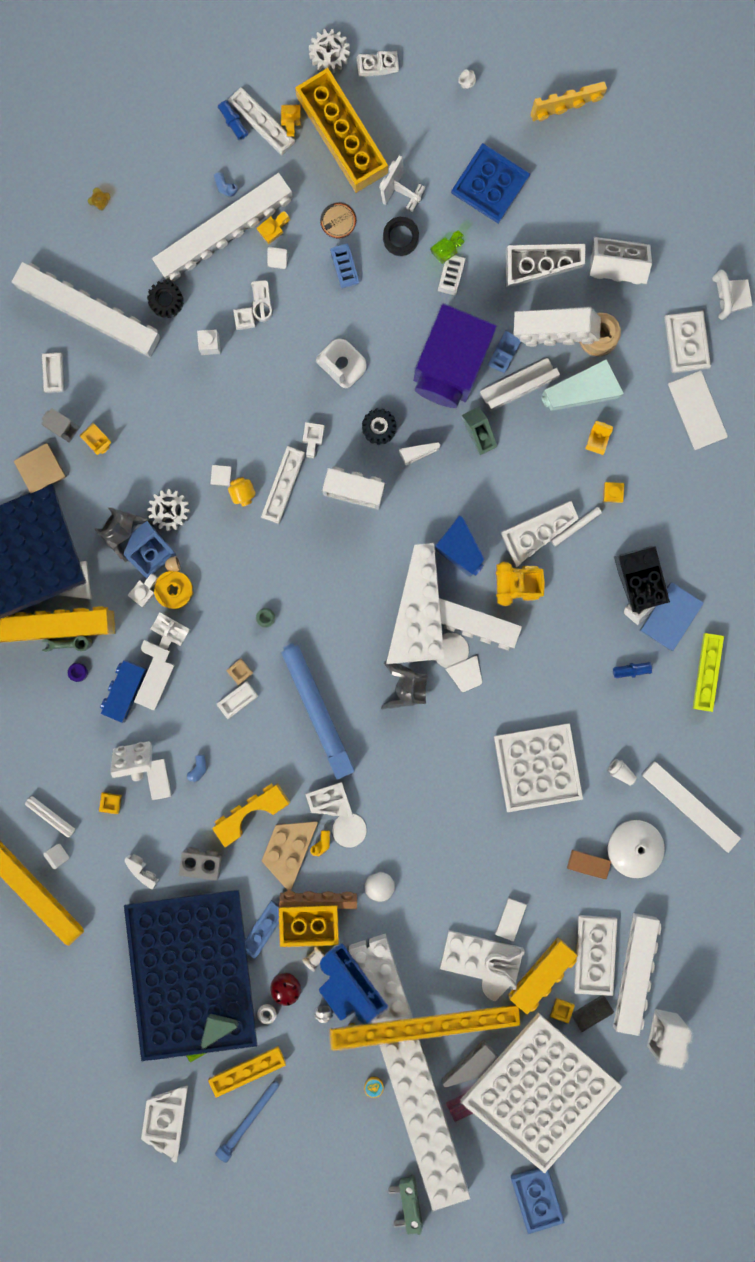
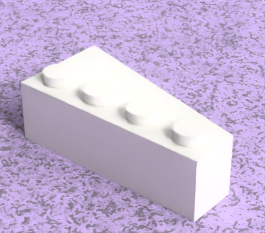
[506,244,585,288]

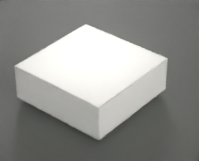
[233,307,255,330]
[210,465,232,486]

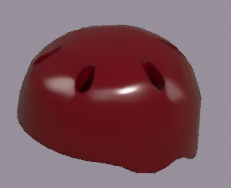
[270,973,301,1006]

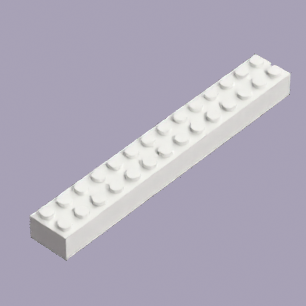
[349,933,470,1211]

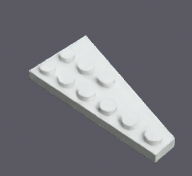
[386,543,444,664]

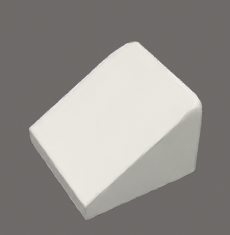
[267,247,288,269]
[43,844,69,869]

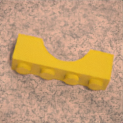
[212,783,290,847]

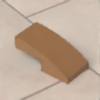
[567,850,611,879]

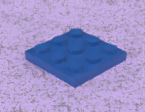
[451,143,530,224]

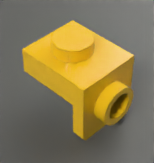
[585,421,613,455]
[79,423,111,455]

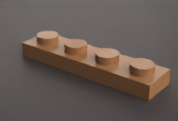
[279,891,357,909]

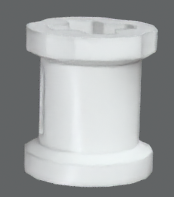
[302,946,326,972]

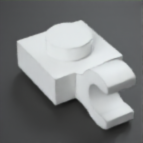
[303,422,324,458]
[128,574,158,607]

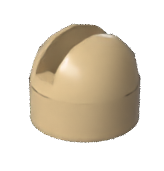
[165,556,181,572]

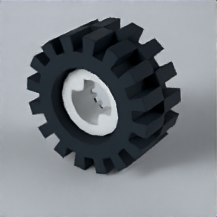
[362,408,396,445]

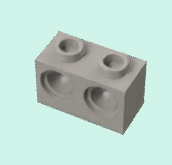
[41,408,80,443]
[179,847,222,881]

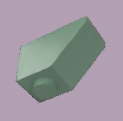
[462,407,497,455]

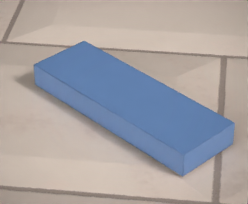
[245,900,279,960]

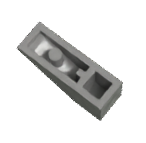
[442,1040,499,1087]

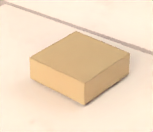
[226,658,253,685]

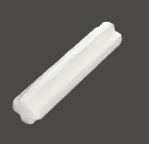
[25,796,75,838]

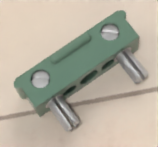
[388,1175,423,1235]

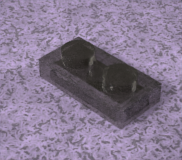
[572,995,614,1032]

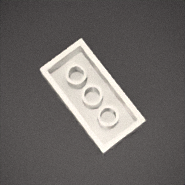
[514,308,601,347]

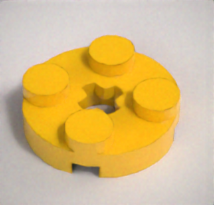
[154,571,193,609]

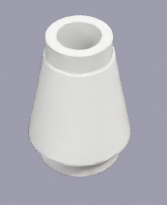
[608,759,637,786]

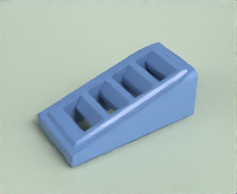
[330,243,360,289]

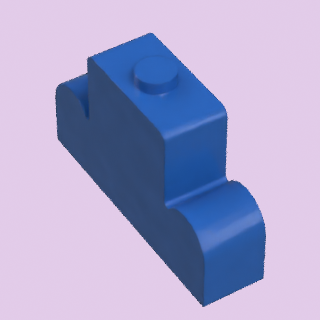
[319,944,389,1025]

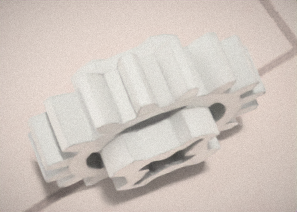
[309,29,350,73]
[147,489,190,531]

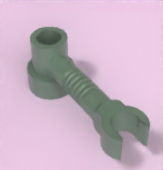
[41,636,92,652]

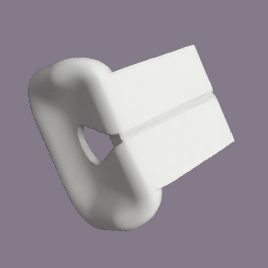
[712,270,753,320]
[316,339,367,388]

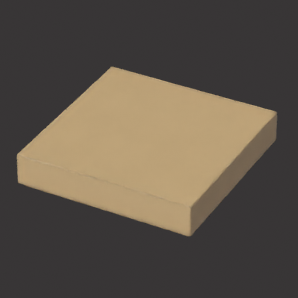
[13,443,66,493]

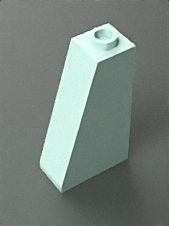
[542,360,624,411]

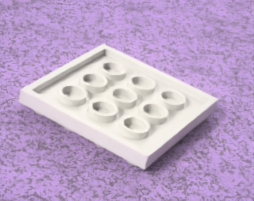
[493,723,583,812]

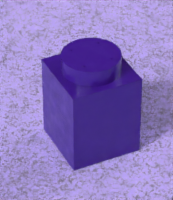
[413,303,497,408]

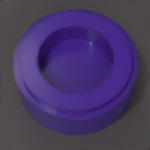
[67,663,88,682]

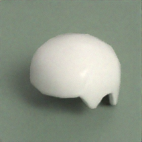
[364,872,395,902]

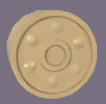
[579,313,621,357]

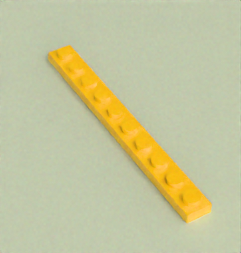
[329,1005,520,1051]

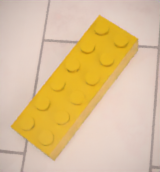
[295,68,388,193]
[0,606,116,643]

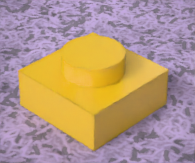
[603,482,624,503]

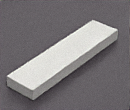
[228,87,295,155]
[261,446,305,524]

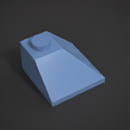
[124,521,176,579]

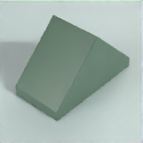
[201,1014,239,1049]

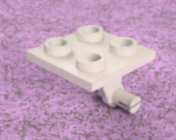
[380,155,426,212]

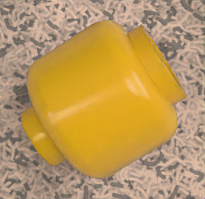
[228,477,256,507]

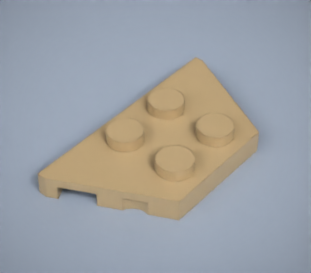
[262,821,318,891]

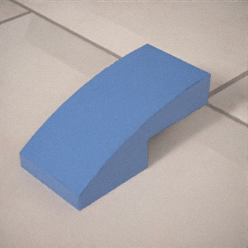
[488,330,521,374]

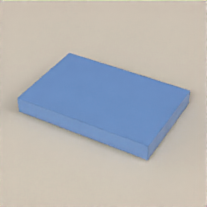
[640,582,704,651]
[510,1168,565,1234]

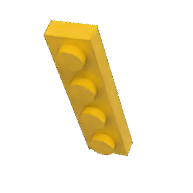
[208,1046,286,1098]

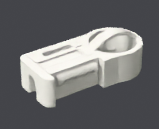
[251,280,272,322]

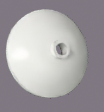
[608,820,665,878]

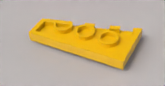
[530,81,607,121]

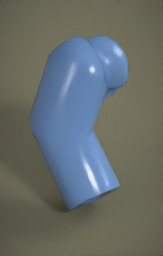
[214,172,238,197]
[187,755,206,782]

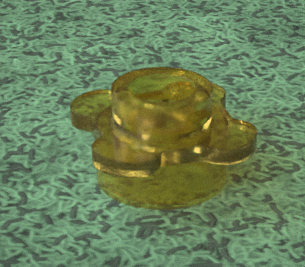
[88,188,110,210]

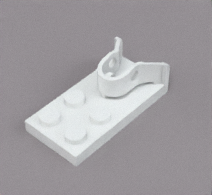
[440,930,525,990]

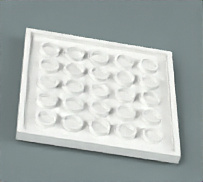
[460,1013,622,1173]

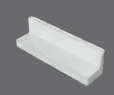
[480,358,560,412]

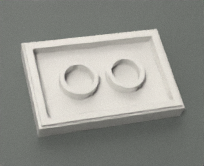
[664,311,711,373]

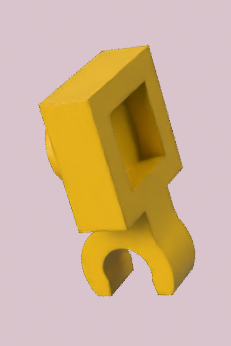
[281,105,301,137]
[256,211,290,244]

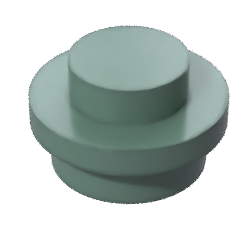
[256,608,275,627]

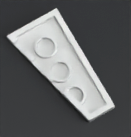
[501,501,579,567]

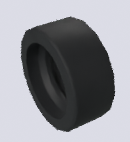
[383,216,419,256]

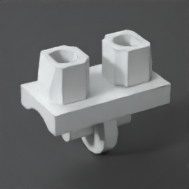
[150,613,191,646]

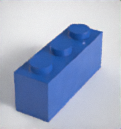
[100,660,148,723]

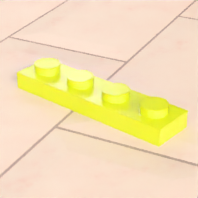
[692,633,724,712]

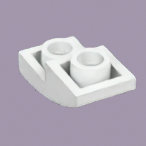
[357,51,399,76]
[124,854,159,890]

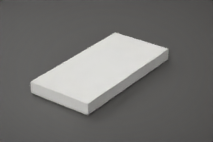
[574,915,617,996]

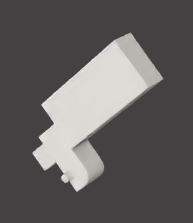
[134,637,174,710]

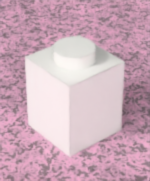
[197,329,220,355]

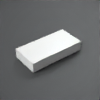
[42,353,64,393]
[216,681,258,719]
[147,759,172,800]
[495,898,527,941]

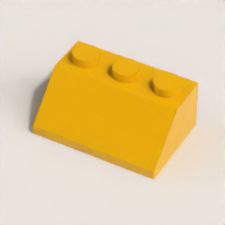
[279,905,339,947]

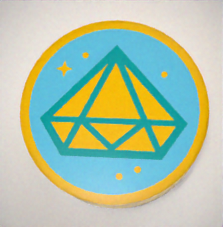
[364,1077,384,1098]

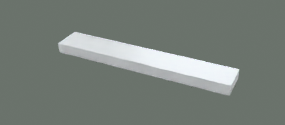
[642,761,741,853]

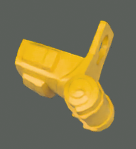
[495,562,545,606]

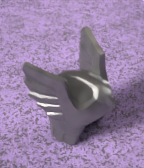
[95,507,153,562]
[381,661,428,709]

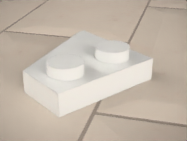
[305,782,354,818]

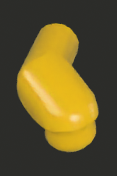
[310,830,330,856]

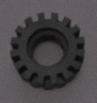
[147,280,184,318]

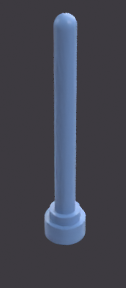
[215,1081,279,1163]

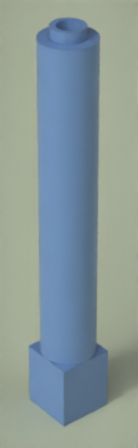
[281,643,355,780]

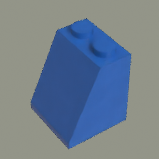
[434,516,485,577]

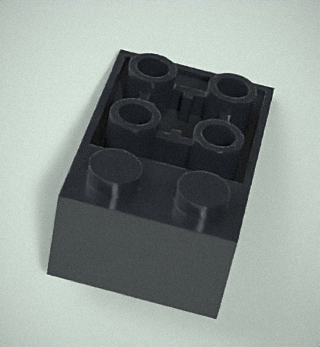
[614,546,670,612]

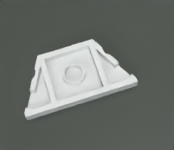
[141,1086,188,1163]

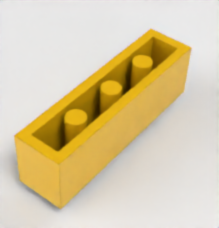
[508,937,578,1015]

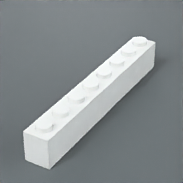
[152,173,293,282]
[12,262,161,357]

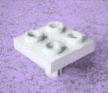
[111,741,152,781]

